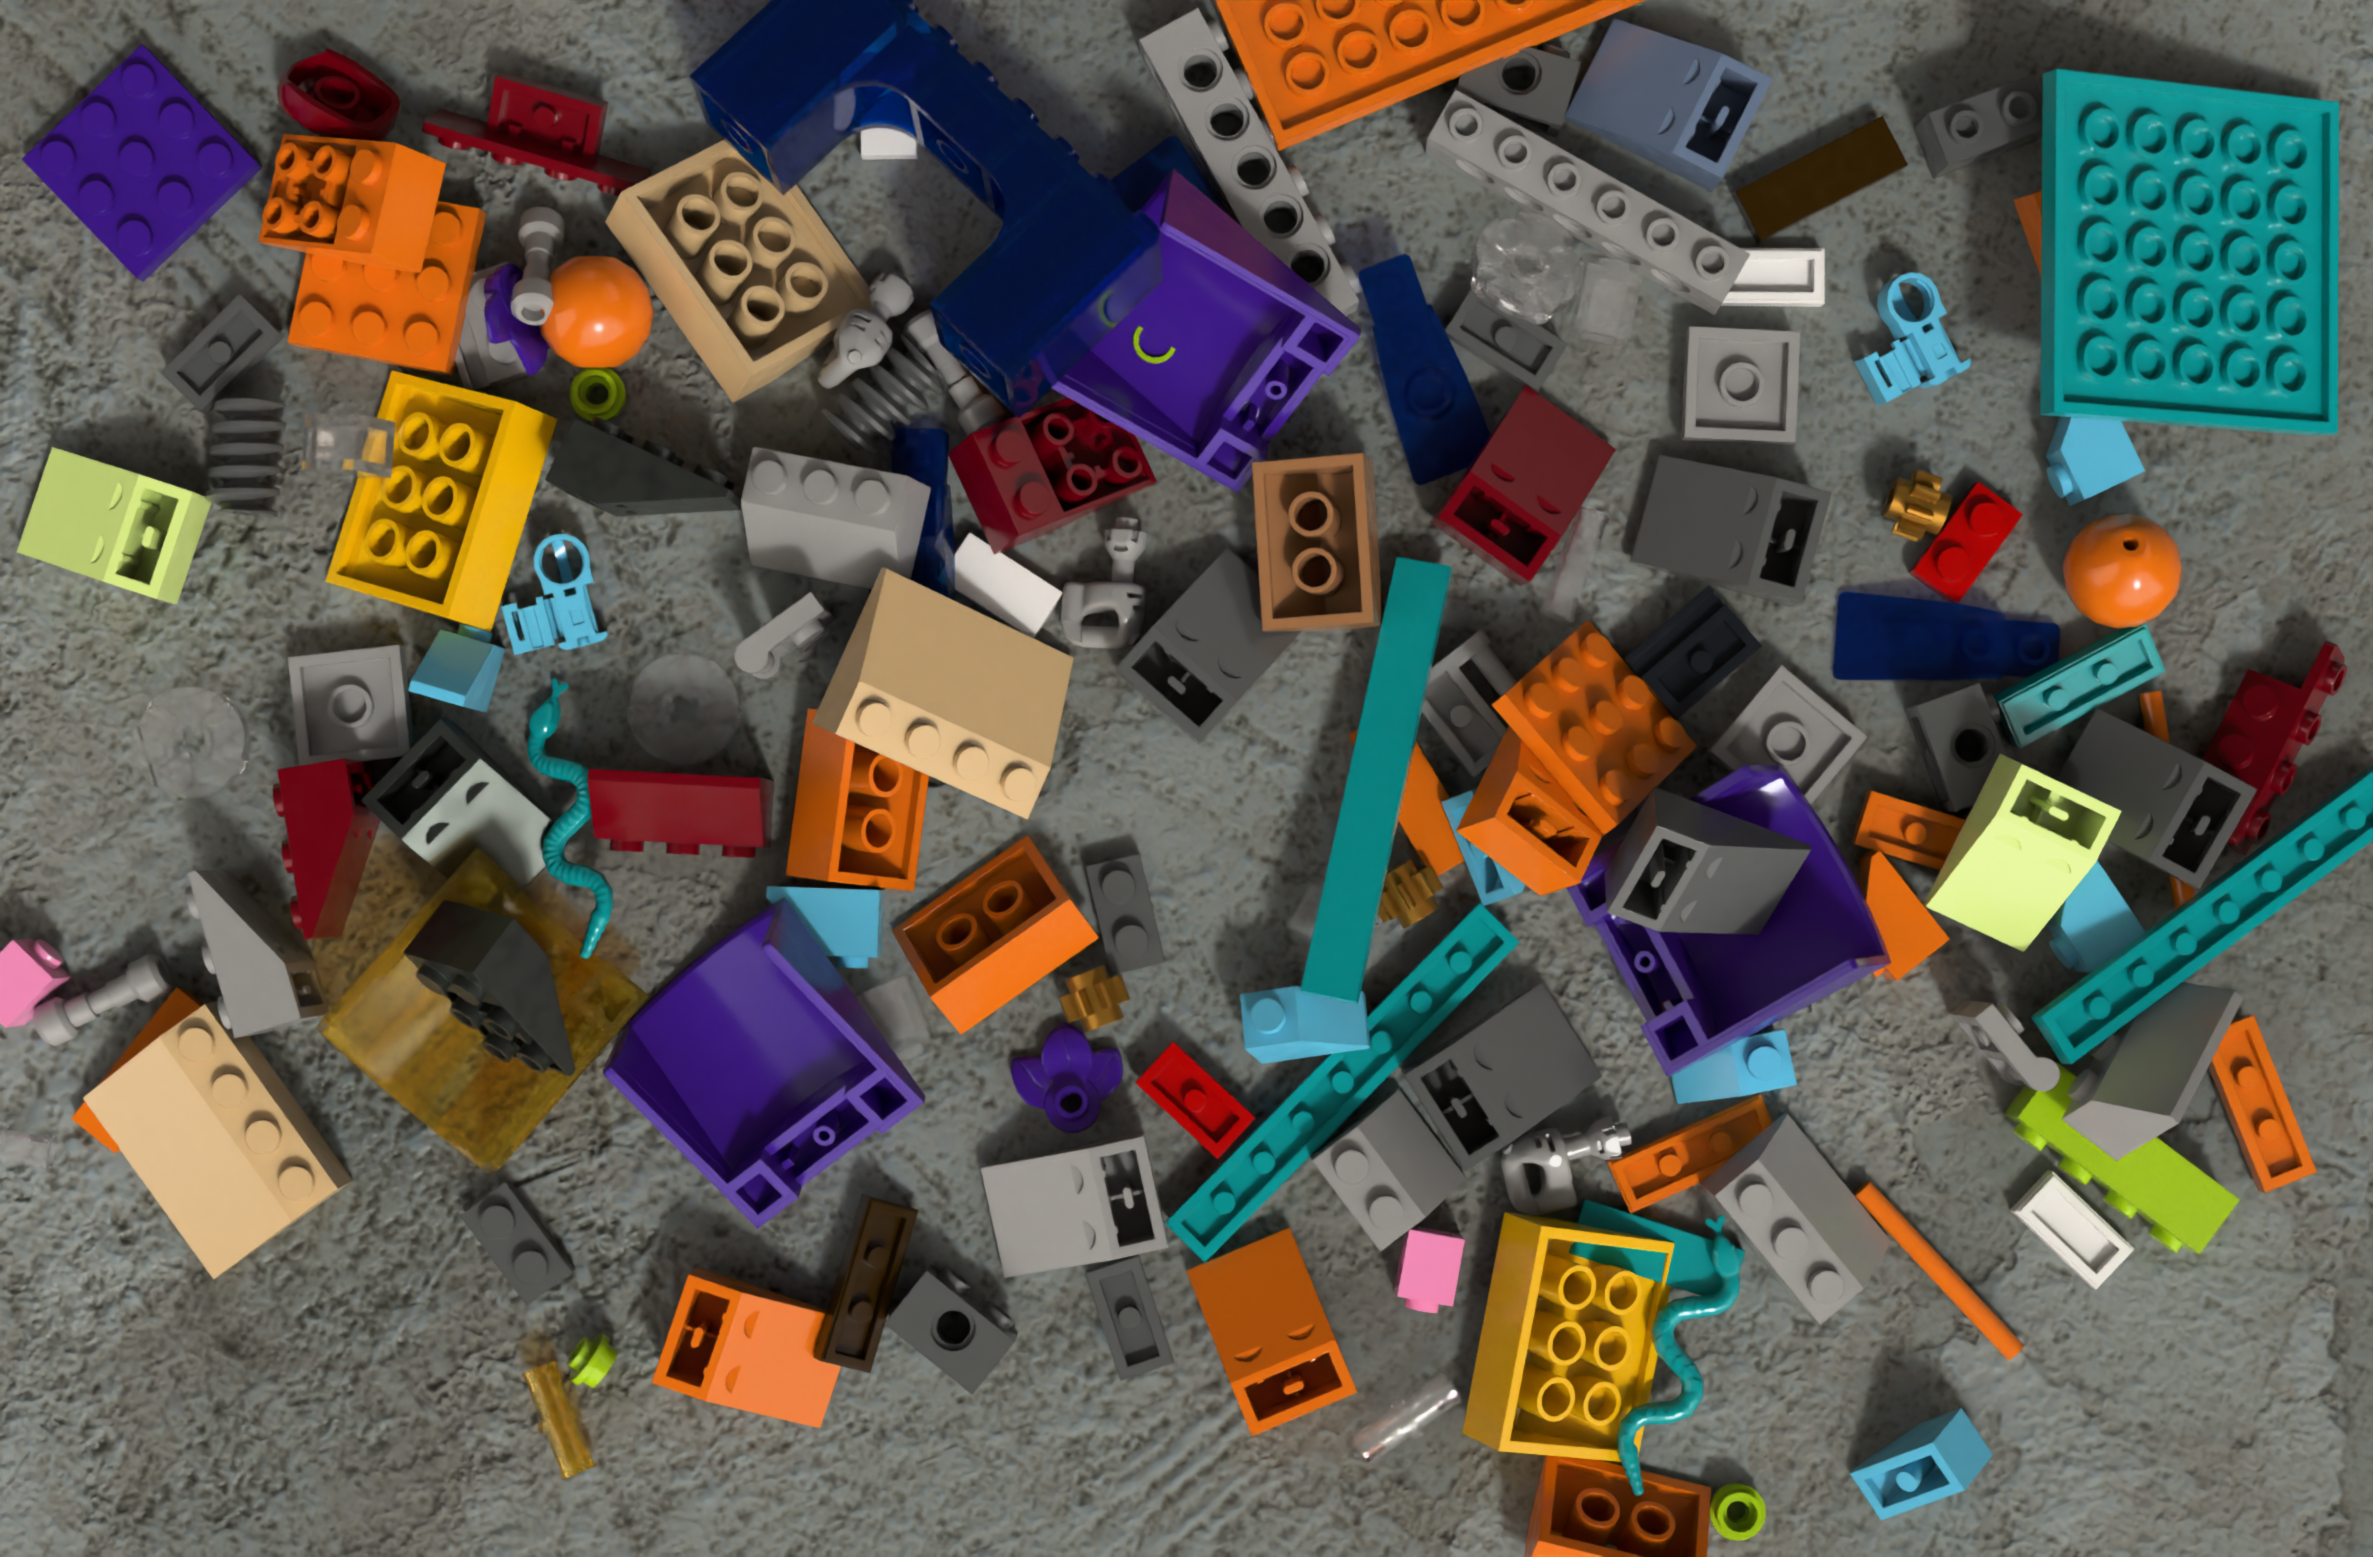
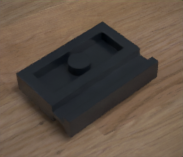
[1623,585,1762,720]

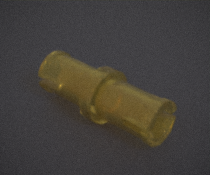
[522,1360,596,1480]

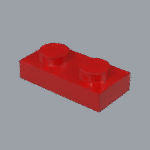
[1908,481,2023,605]
[1135,1041,1255,1159]

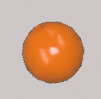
[539,256,654,368]
[2063,512,2182,628]

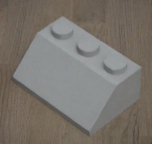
[741,447,931,590]
[2062,982,2244,1161]
[1700,1113,1891,1325]

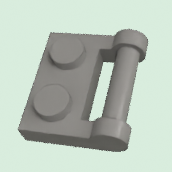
[734,592,836,680]
[1422,629,1517,778]
[1949,1000,2060,1091]

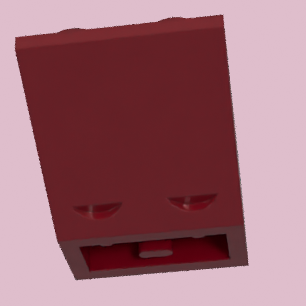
[1430,385,1616,586]
[948,398,1157,555]
[273,758,381,939]

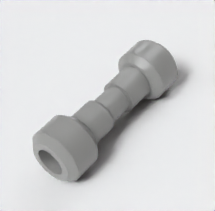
[511,207,565,325]
[902,309,1006,436]
[33,953,173,1046]

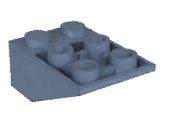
[1564,18,1773,192]

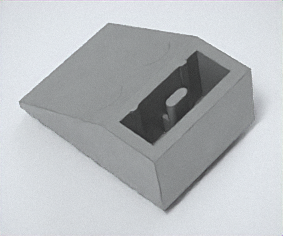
[185,870,330,1038]
[981,1131,1169,1278]

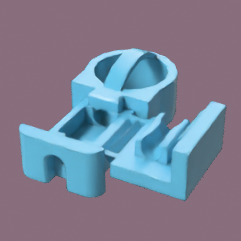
[1854,272,1971,406]
[501,534,608,655]

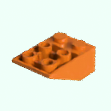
[258,134,446,273]
[1456,726,1602,896]
[1186,1227,1357,1436]
[651,1266,841,1428]

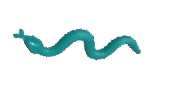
[527,678,614,959]
[1617,1215,1740,1496]

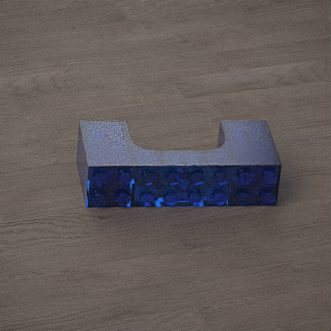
[689,0,1163,418]

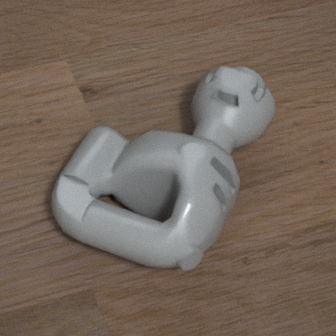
[818,272,914,389]
[1061,517,1148,649]
[1501,1115,1632,1216]

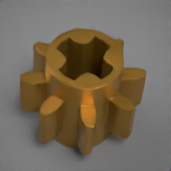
[1883,469,1952,542]
[1378,859,1444,929]
[1059,965,1130,1032]

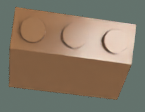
[1252,453,1383,632]

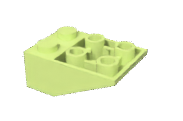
[17,447,211,605]
[1923,753,2122,952]

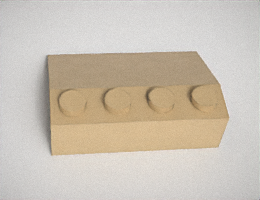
[605,125,871,403]
[812,567,1074,820]
[83,1001,353,1279]

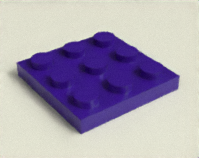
[22,44,263,282]

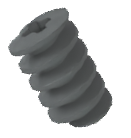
[821,335,945,456]
[205,397,287,517]

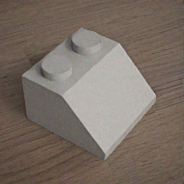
[1310,1088,1466,1252]

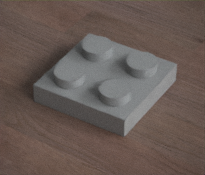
[1681,326,1801,445]
[288,645,415,766]
[1707,665,1867,805]

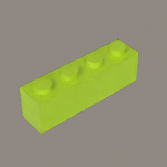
[2004,1063,2240,1254]

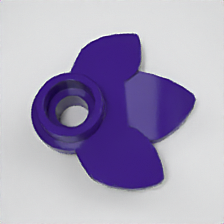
[484,264,551,376]
[1011,1022,1123,1133]

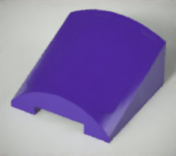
[1048,168,1361,493]
[1567,764,1891,1077]
[603,897,926,1229]

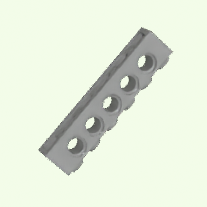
[1139,8,1362,316]
[1425,89,1750,315]

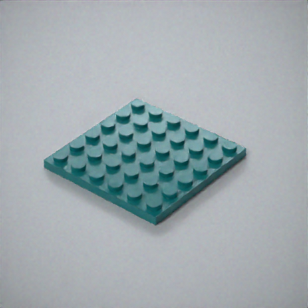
[2040,69,2339,436]

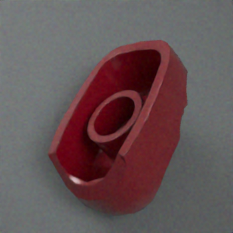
[277,48,400,142]

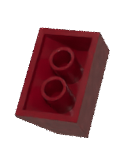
[588,769,774,858]

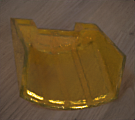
[315,848,649,1174]

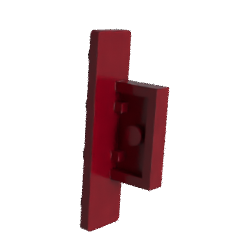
[422,71,650,196]
[2202,641,2347,856]

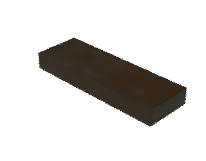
[1732,116,1908,244]
[813,1194,919,1373]

